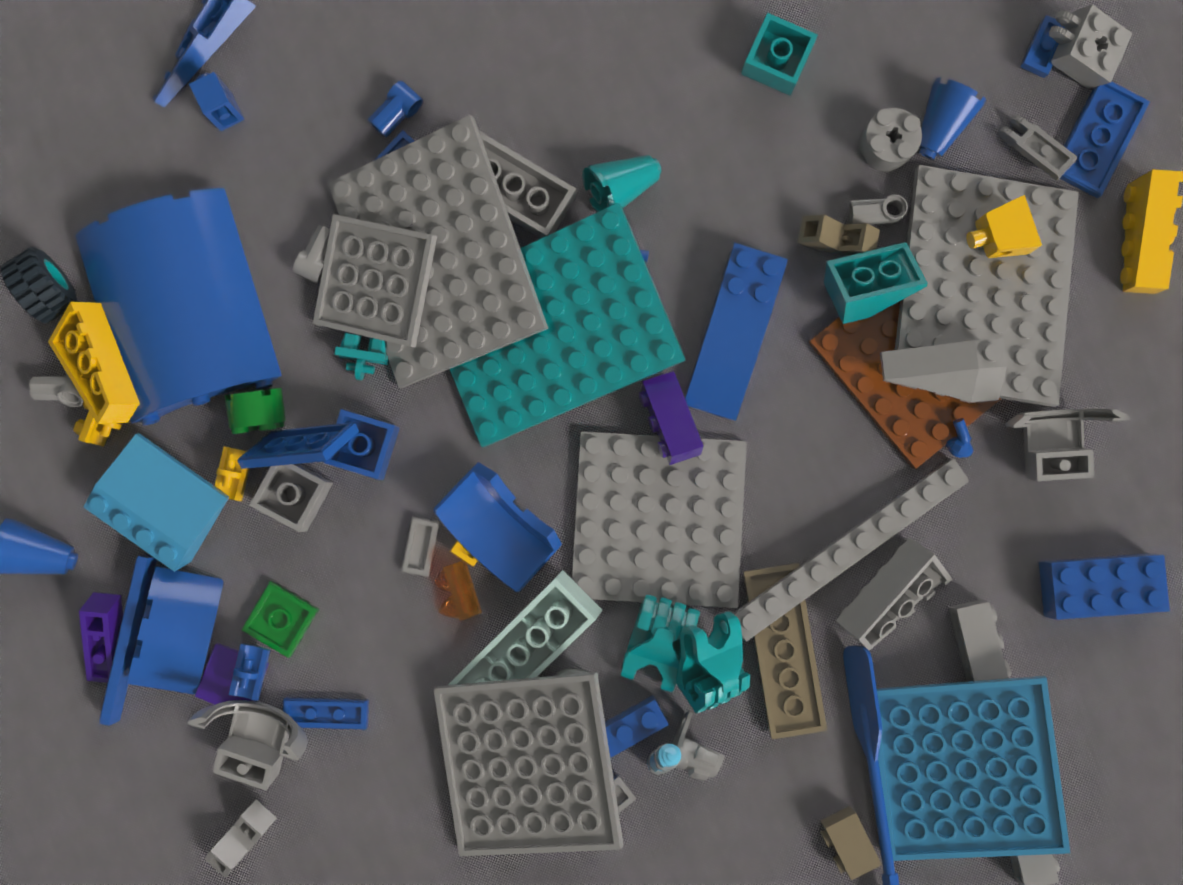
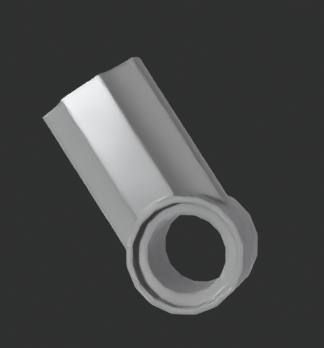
[849,195,908,226]
[293,225,330,284]
[29,374,83,407]

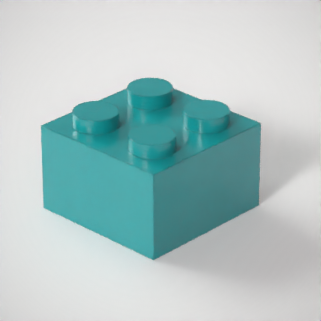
[741,12,818,96]

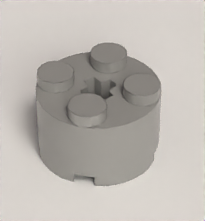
[859,108,922,172]

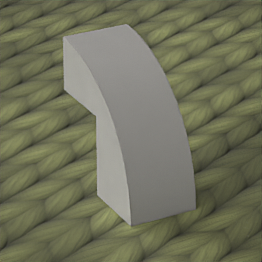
[205,800,277,878]

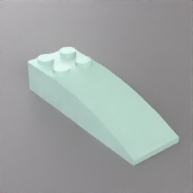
[448,570,602,685]

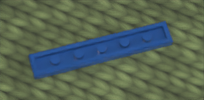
[99,555,157,726]

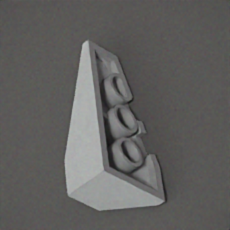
[880,338,1007,403]

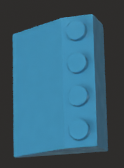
[83,433,229,572]

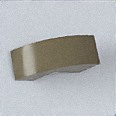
[798,214,880,256]

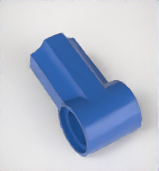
[367,80,423,138]

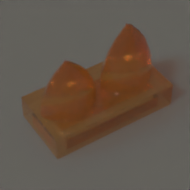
[435,561,482,621]

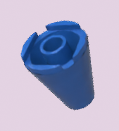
[919,77,986,160]
[0,518,78,574]

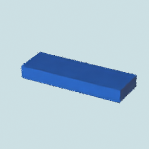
[283,697,369,730]

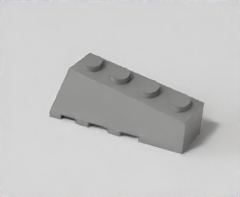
[836,538,952,651]

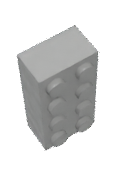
[480,132,577,239]

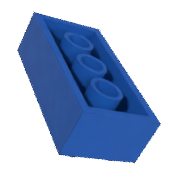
[1039,553,1170,620]

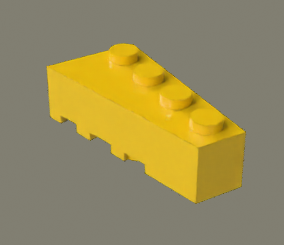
[48,302,140,424]

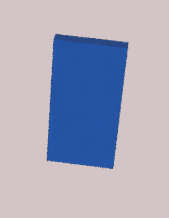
[1059,81,1150,199]
[237,422,359,469]

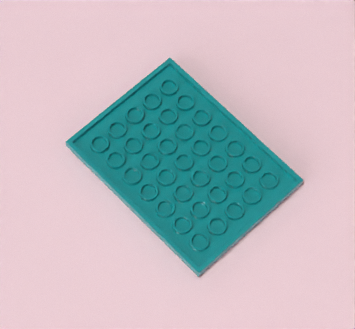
[450,202,686,448]

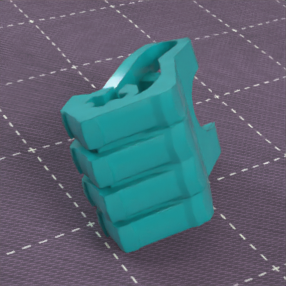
[621,595,700,692]
[676,611,750,713]

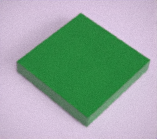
[241,581,319,658]

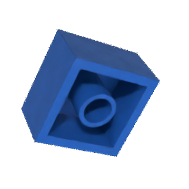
[324,409,400,480]

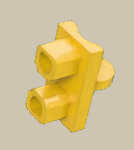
[73,402,122,447]
[215,446,250,501]

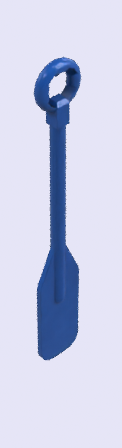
[843,645,899,885]

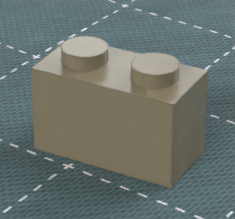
[820,806,882,880]

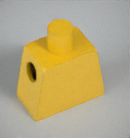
[966,195,1042,258]

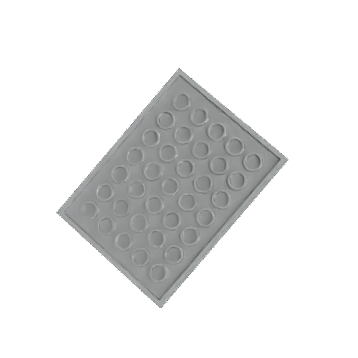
[328,115,548,388]
[895,165,1079,407]

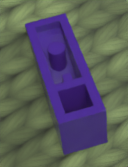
[79,592,123,683]

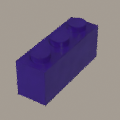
[638,371,704,465]

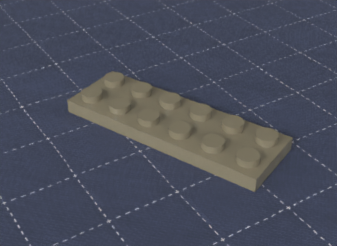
[743,563,827,740]

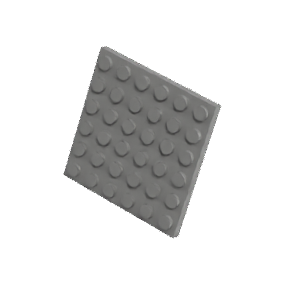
[572,431,747,608]
[434,672,623,856]

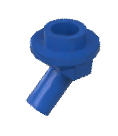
[946,418,973,458]

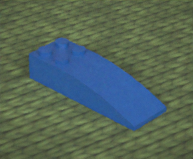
[685,243,788,421]

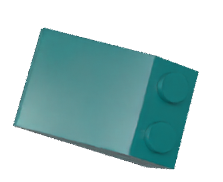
[824,242,928,324]

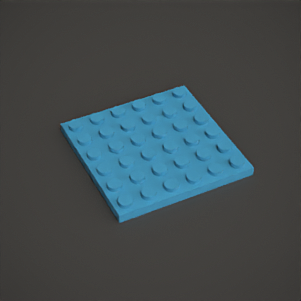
[877,676,1070,861]

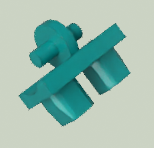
[334,333,389,381]

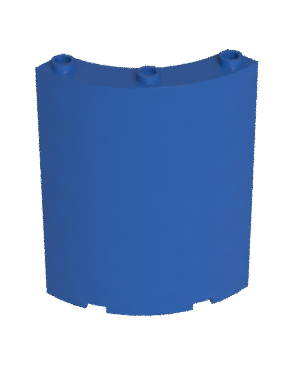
[75,188,282,425]

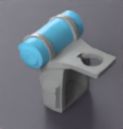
[647,710,725,781]

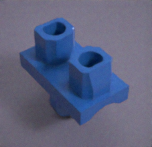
[229,643,270,701]

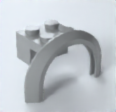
[1006,408,1130,481]
[187,700,308,791]

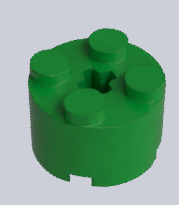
[224,388,286,434]

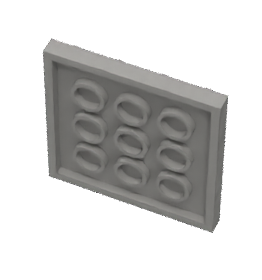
[313,214,437,347]

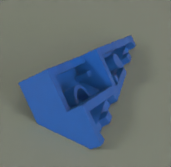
[153,0,256,108]

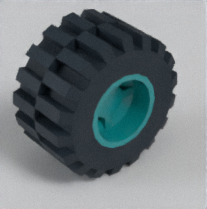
[0,246,78,324]

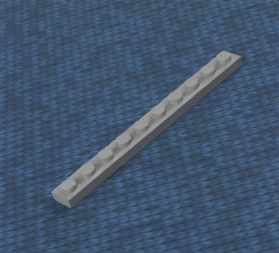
[733,458,969,641]

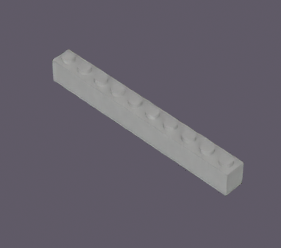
[948,600,1060,885]

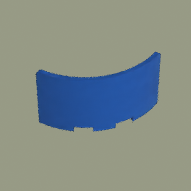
[433,462,562,592]
[127,567,224,694]

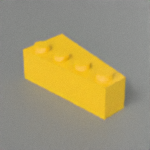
[1120,169,1183,294]

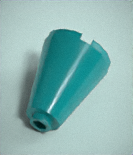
[582,155,662,213]

